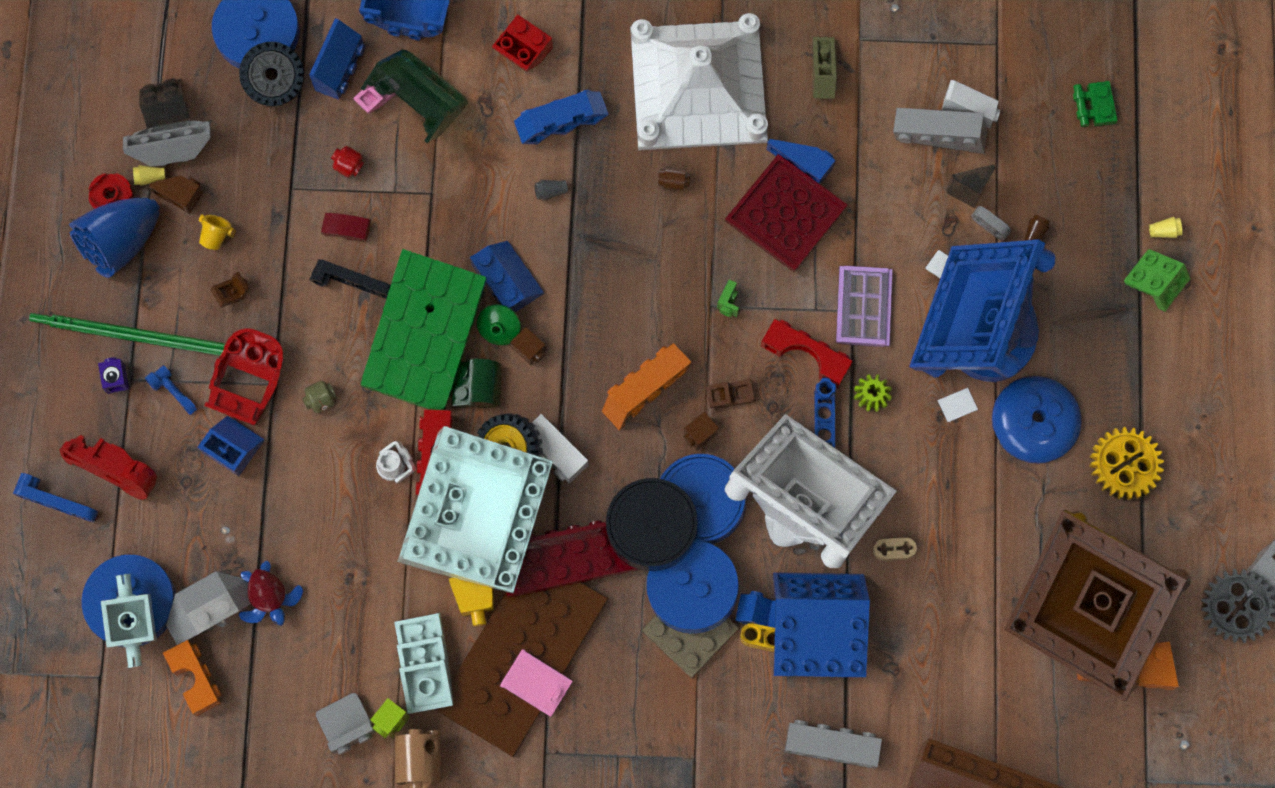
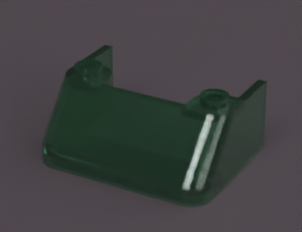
[361,49,468,143]

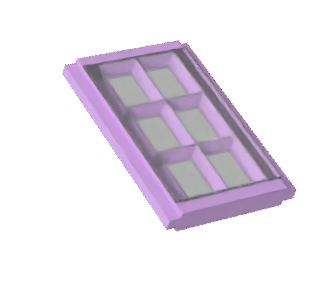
[836,266,892,347]

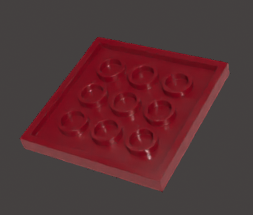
[725,154,847,272]

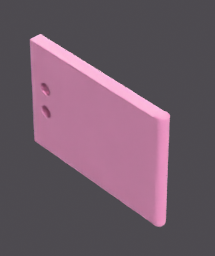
[500,649,573,717]

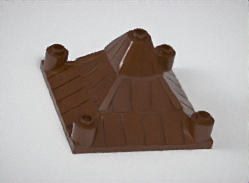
[1004,509,1191,701]

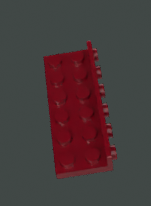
[506,520,640,598]

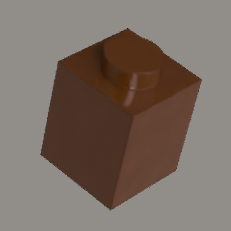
[510,327,546,366]
[683,411,719,450]

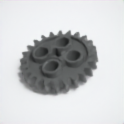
[1201,569,1275,643]

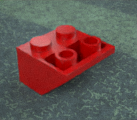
[492,14,553,72]

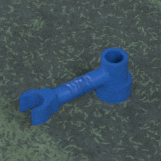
[144,365,197,415]

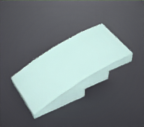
[394,613,453,714]

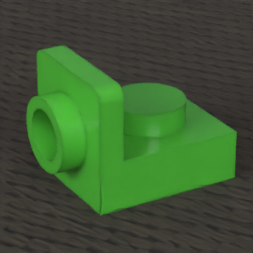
[717,280,739,317]

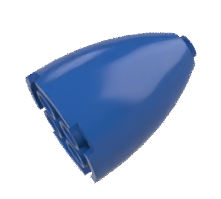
[69,198,160,278]

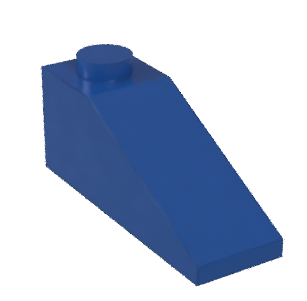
[766,139,835,184]

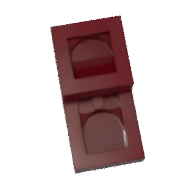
[321,212,371,241]

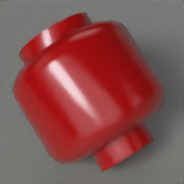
[331,146,364,178]

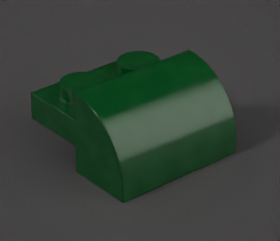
[452,359,502,408]

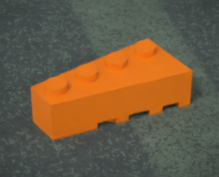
[602,343,691,431]
[1077,641,1179,690]

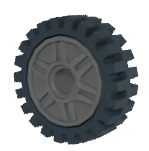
[239,42,304,106]

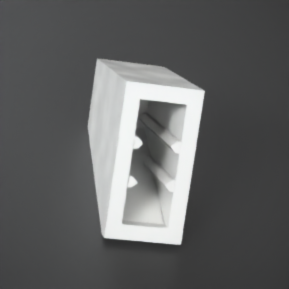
[941,80,1000,128]

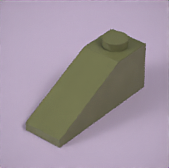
[812,37,837,99]

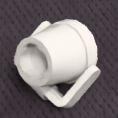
[376,441,416,483]

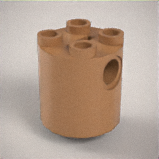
[395,729,441,788]

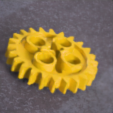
[1089,427,1164,500]

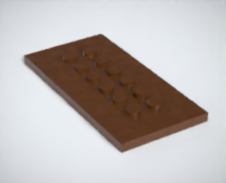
[434,583,608,757]

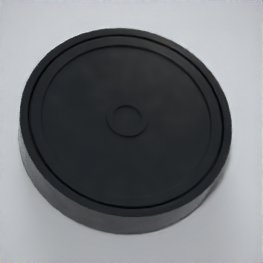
[606,478,698,571]

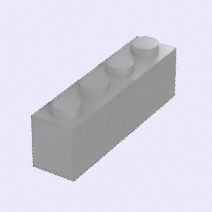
[784,720,882,769]

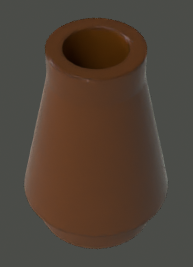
[1024,215,1050,241]

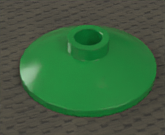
[477,304,521,345]

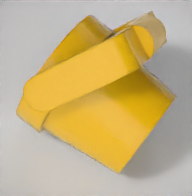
[199,214,236,250]

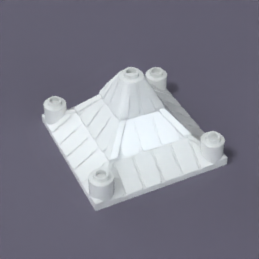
[631,13,768,150]
[725,414,896,568]

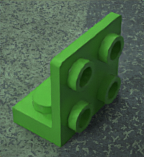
[1124,249,1190,312]

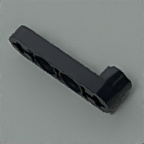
[309,259,391,299]

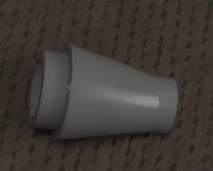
[534,179,568,201]

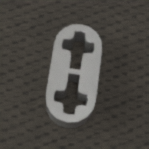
[971,206,1011,240]

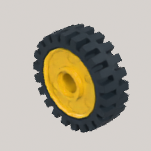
[477,413,543,457]

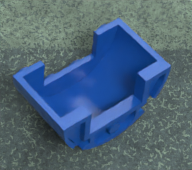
[359,0,450,40]

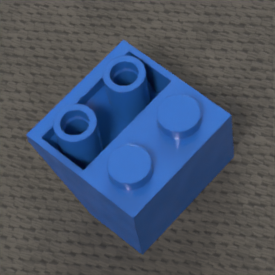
[198,416,265,477]

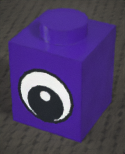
[98,357,129,394]

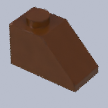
[149,175,203,214]

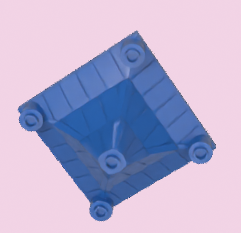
[909,240,1055,378]

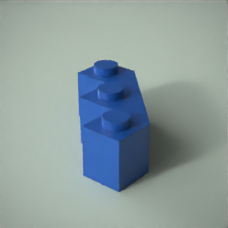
[514,90,609,144]
[735,591,776,628]

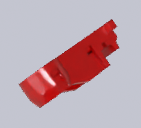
[59,435,157,500]

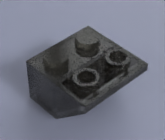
[139,78,190,129]

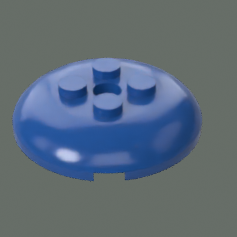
[992,376,1082,464]

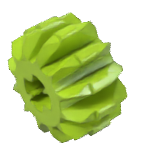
[854,374,892,412]

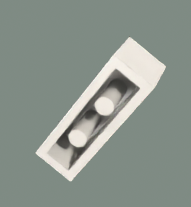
[532,414,589,484]

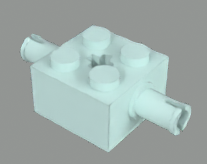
[101,574,157,668]

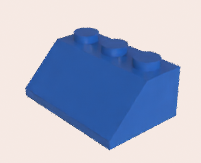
[309,18,365,100]
[470,241,544,312]

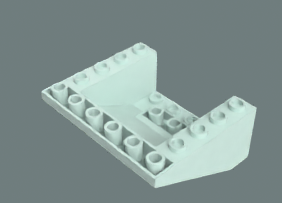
[397,426,553,593]

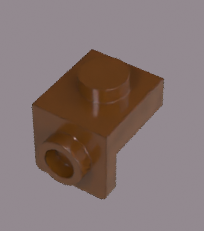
[211,272,249,308]

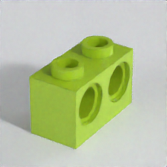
[370,698,410,739]

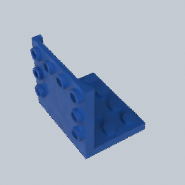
[773,573,870,677]

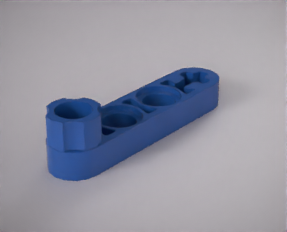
[814,378,836,448]
[13,473,98,523]

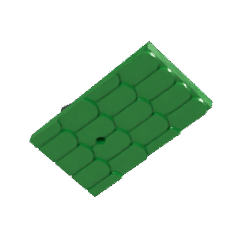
[360,249,487,410]

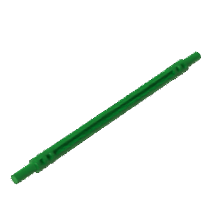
[29,313,226,355]

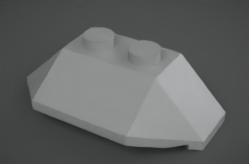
[123,120,211,167]
[166,571,251,645]

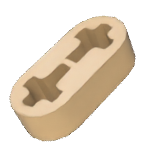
[873,538,917,561]

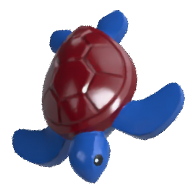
[239,561,303,626]

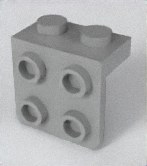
[316,693,376,755]

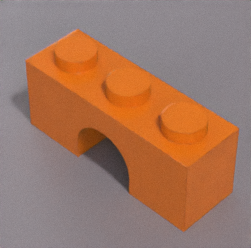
[163,640,222,716]

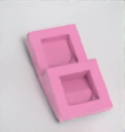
[353,72,401,114]

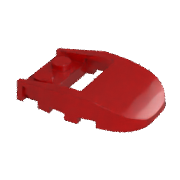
[204,328,283,425]

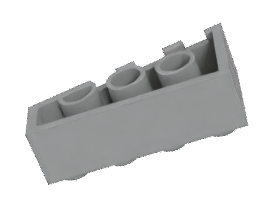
[893,108,988,154]

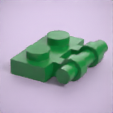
[1073,81,1117,127]

